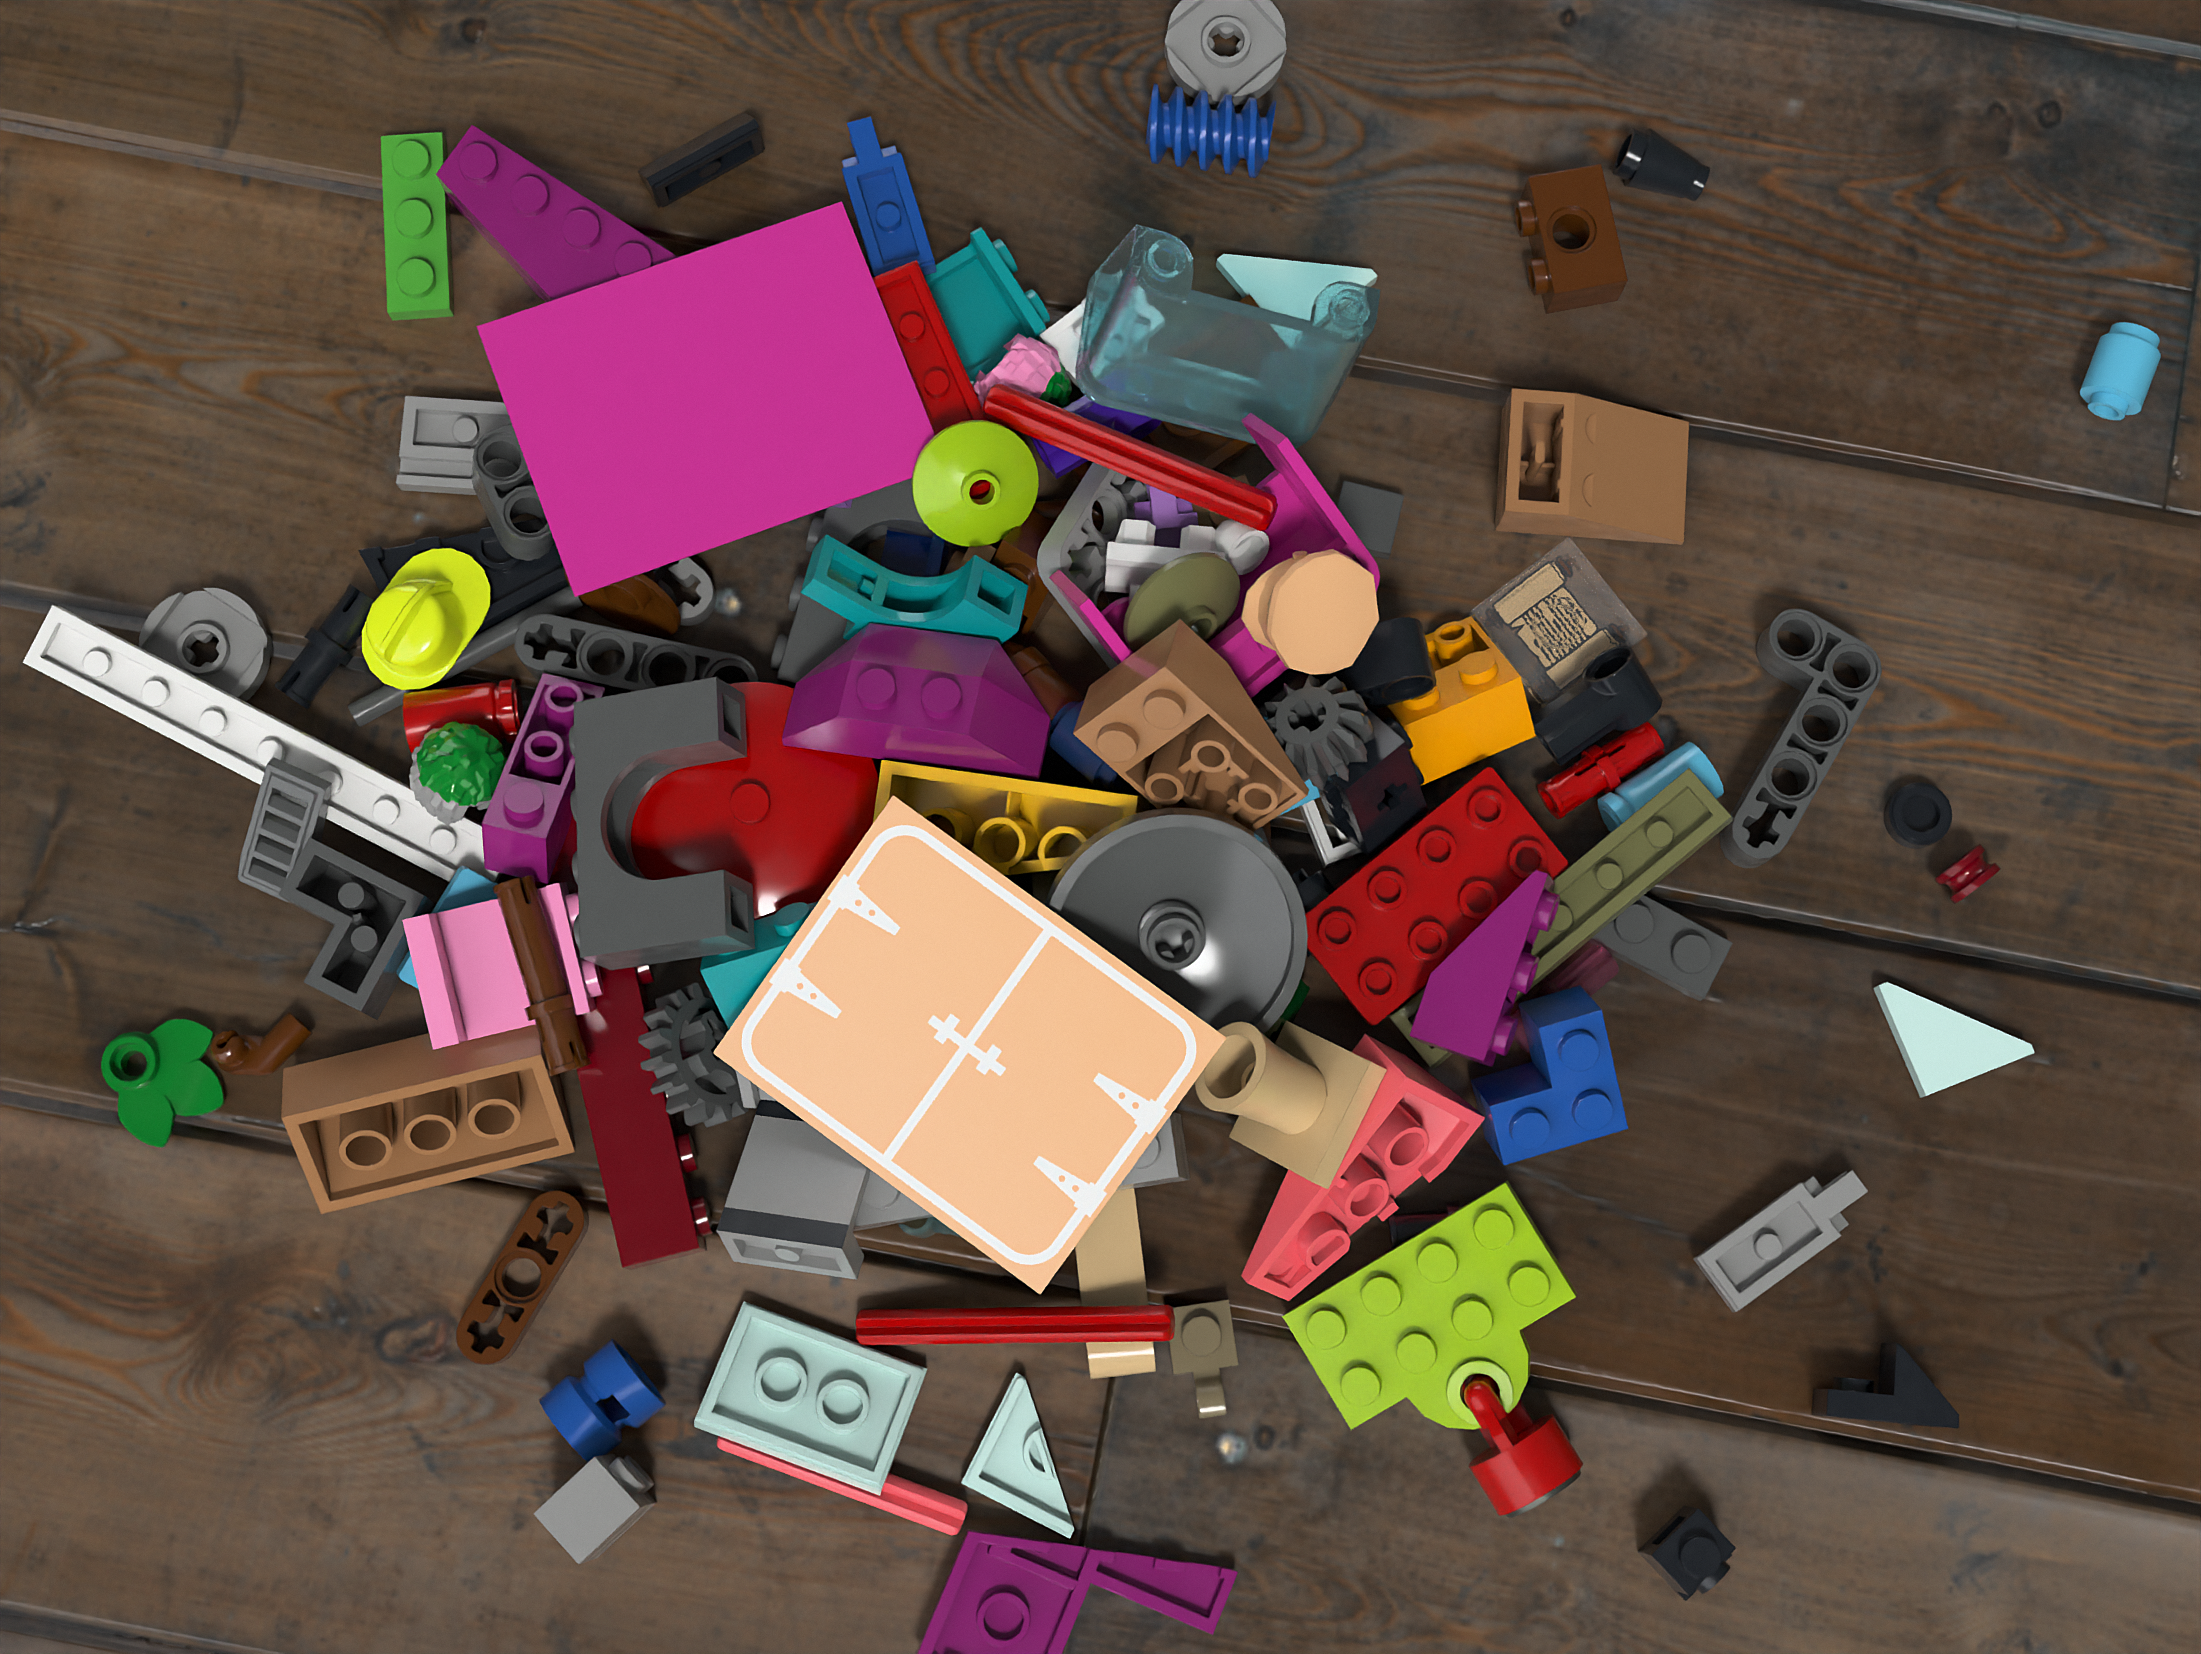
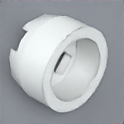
[1215,519,1269,575]

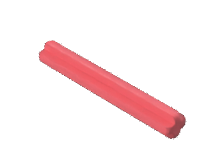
[717,1436,968,1536]

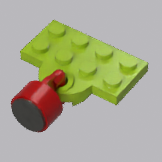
[1282,1180,1583,1518]

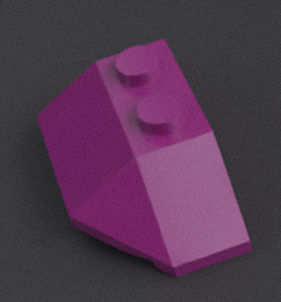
[782,623,1051,781]

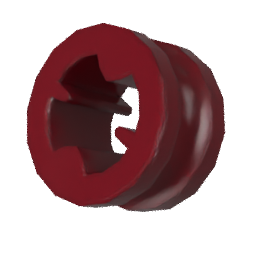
[1934,844,2001,904]

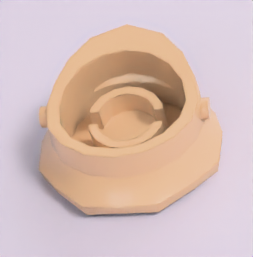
[1241,549,1379,674]

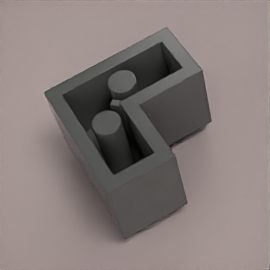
[278,838,436,1020]

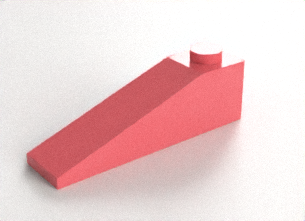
[1241,1034,1485,1301]

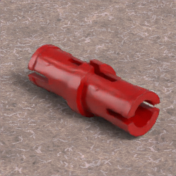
[1537,721,1665,819]

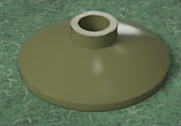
[1123,552,1240,653]

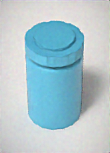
[1597,742,1724,833]

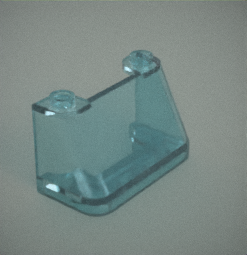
[1075,224,1381,449]

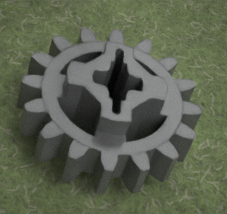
[638,983,749,1128]

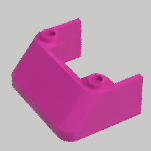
[1049,413,1380,699]

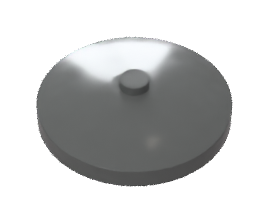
[1045,808,1308,1034]

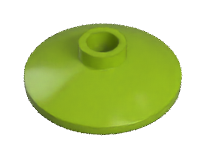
[911,420,1039,547]

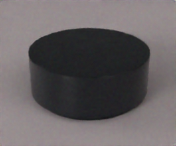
[1884,783,1952,849]

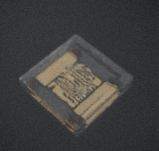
[1469,537,1647,708]

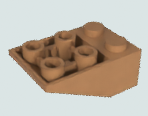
[1495,388,1689,545]
[1073,619,1309,832]

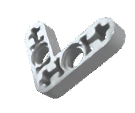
[1037,462,1147,670]

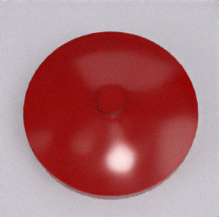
[631,682,879,920]

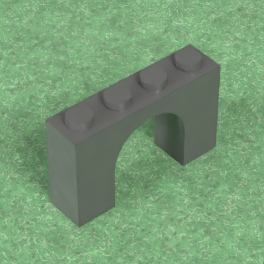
[771,478,969,688]
[569,677,755,970]

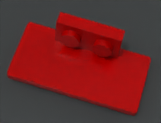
[1305,767,1569,1025]

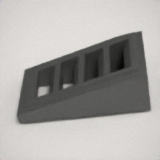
[237,757,332,902]

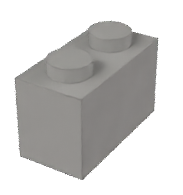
[533,1454,657,1564]

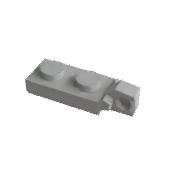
[1693,1170,1868,1312]

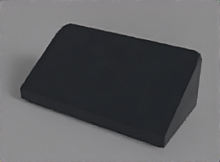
[638,113,765,208]

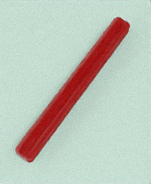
[983,383,1278,531]
[856,1305,1175,1345]

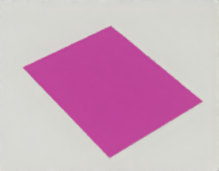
[476,201,935,597]

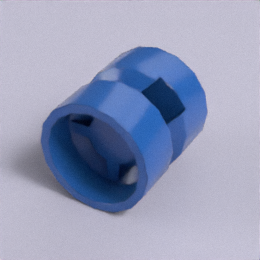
[539,1339,666,1462]

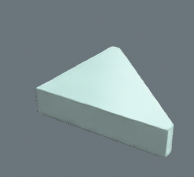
[1216,254,1377,349]
[1873,982,2035,1098]
[961,1373,1074,1539]

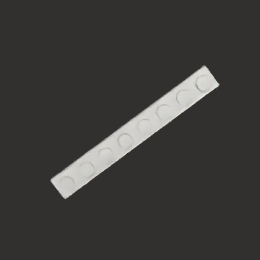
[23,605,502,883]

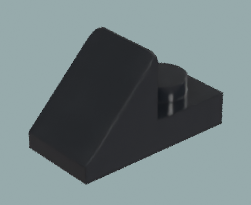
[1812,1342,1959,1428]

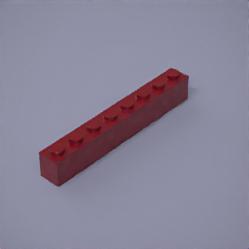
[535,815,713,1270]

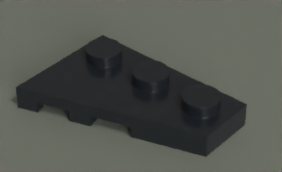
[358,518,569,635]

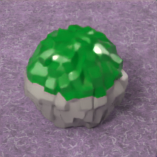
[409,721,507,825]

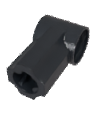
[1531,645,1663,766]

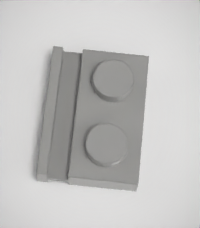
[396,396,518,495]

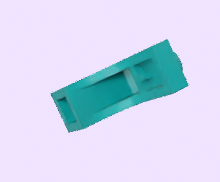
[801,534,1029,644]

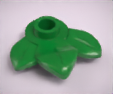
[101,1019,225,1148]

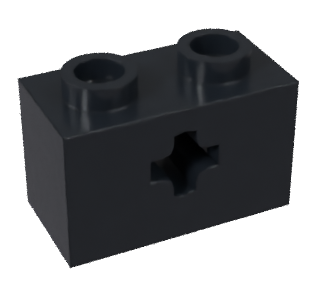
[1317,708,1428,859]

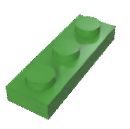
[381,132,454,321]

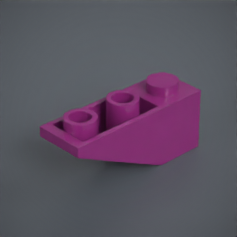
[482,673,605,884]
[1409,870,1560,1067]

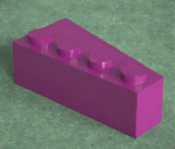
[436,125,678,302]

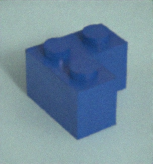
[1471,985,1628,1165]

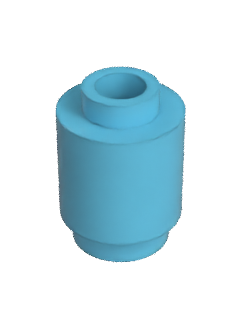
[2080,322,2161,420]

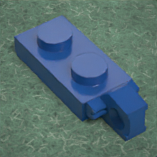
[842,116,936,277]

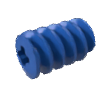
[1145,83,1276,178]

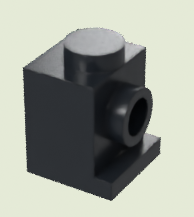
[1638,1506,1736,1601]

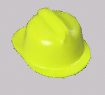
[362,548,491,690]

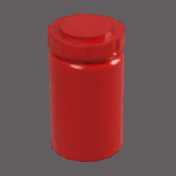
[403,679,524,753]

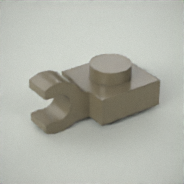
[1168,1300,1239,1419]

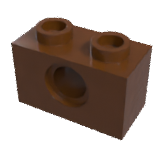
[1514,164,1628,314]

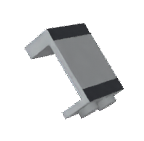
[716,1100,870,1280]

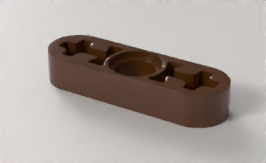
[456,1191,589,1365]

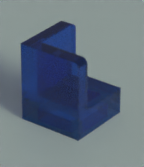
[880,530,950,577]

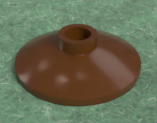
[564,569,681,638]

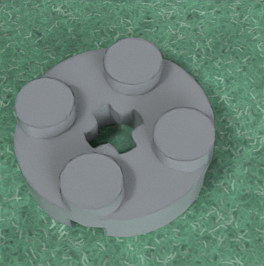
[1164,0,1287,110]
[139,588,273,702]

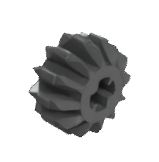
[1265,674,1374,791]

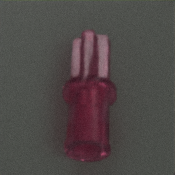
[1510,944,1619,1053]

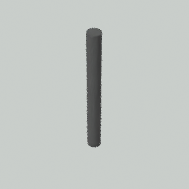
[347,585,583,727]

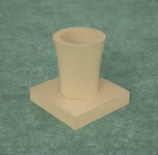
[1195,1021,1387,1189]

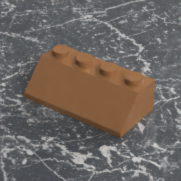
[281,1024,575,1214]

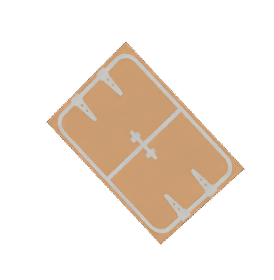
[713,795,1226,1294]

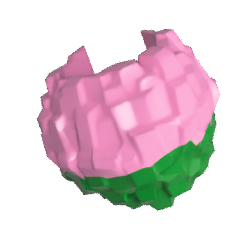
[973,333,1072,434]

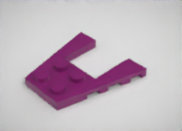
[915,1529,1238,1654]

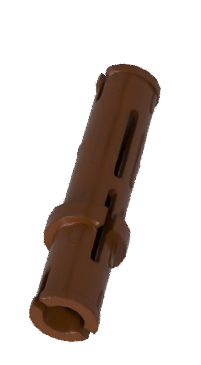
[492,875,592,1077]

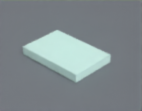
[694,1301,927,1496]

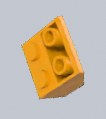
[1376,616,1536,786]

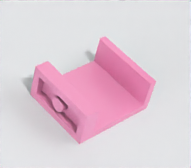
[402,882,604,1050]

